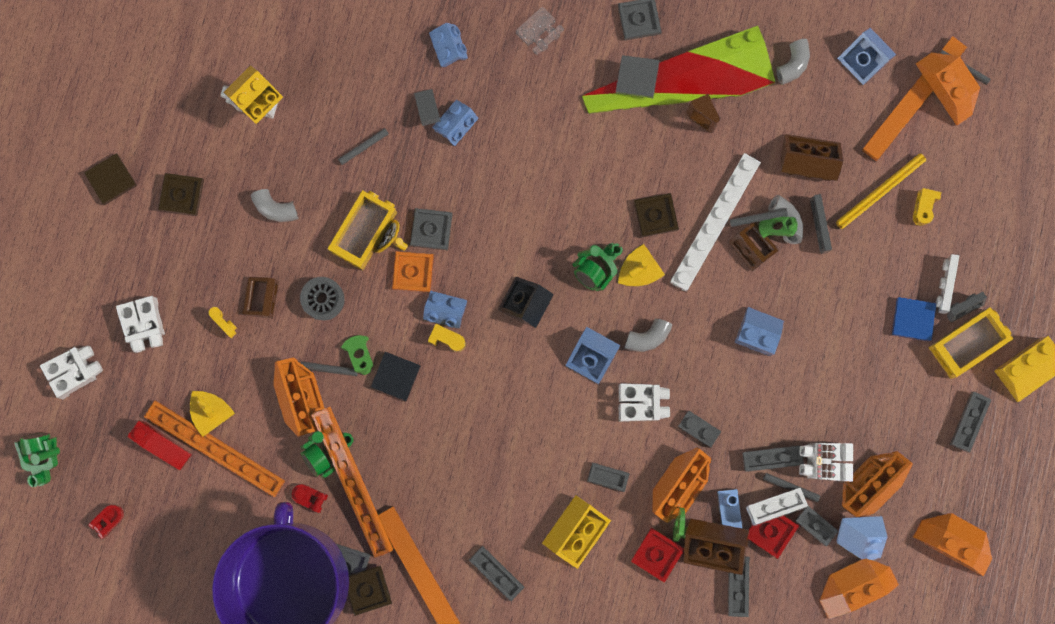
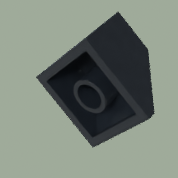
[498,277,554,328]

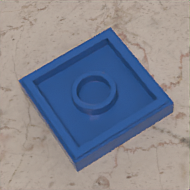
[892,297,936,342]

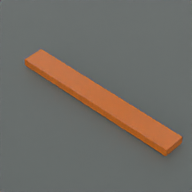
[862,36,968,161]
[144,400,286,497]
[312,407,393,558]
[378,506,461,624]

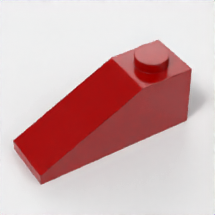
[127,421,192,470]

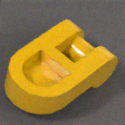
[209,307,237,338]

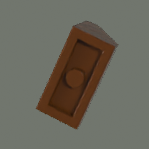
[686,94,720,133]
[729,222,779,271]
[242,277,279,319]

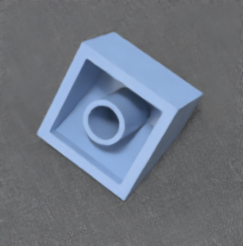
[837,516,888,560]

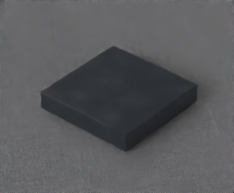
[371,352,421,402]

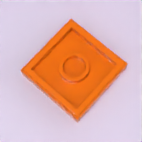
[392,251,434,293]

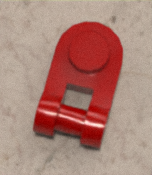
[291,484,329,513]
[88,505,124,540]

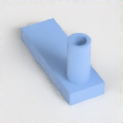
[717,489,742,528]

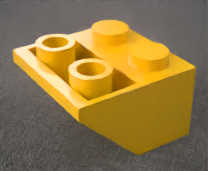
[223,65,283,124]

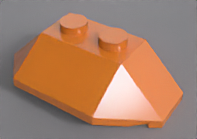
[915,52,980,126]
[273,357,325,437]
[652,447,711,523]
[842,451,913,518]
[913,513,992,576]
[819,559,899,619]

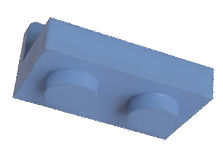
[429,23,468,67]
[432,99,478,146]
[423,291,467,329]

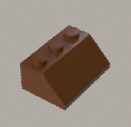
[780,134,844,181]
[684,518,749,575]

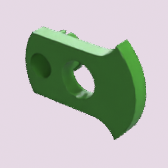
[759,217,798,239]
[341,335,373,375]
[673,507,688,542]

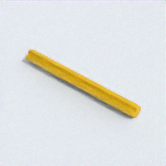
[836,153,926,229]

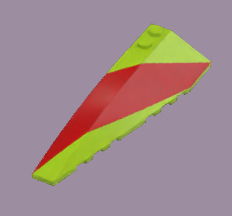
[582,26,776,114]

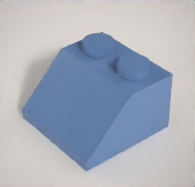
[837,28,896,85]
[734,307,784,356]
[565,327,620,384]

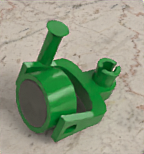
[572,243,623,292]
[300,431,354,479]
[14,433,60,487]

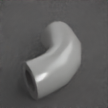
[776,39,810,85]
[251,189,299,222]
[768,195,803,244]
[624,318,673,352]

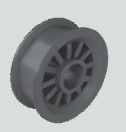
[300,277,345,321]

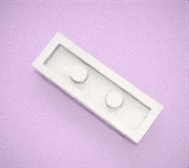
[936,254,959,314]
[746,488,808,526]

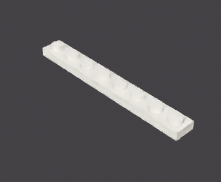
[670,153,761,292]

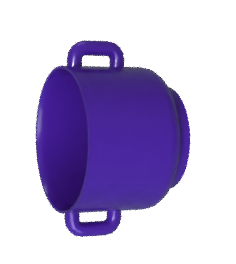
[212,502,349,624]

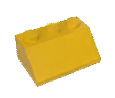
[994,336,1055,402]
[542,495,611,569]

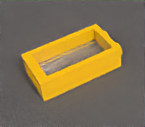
[328,190,397,271]
[928,307,1013,379]

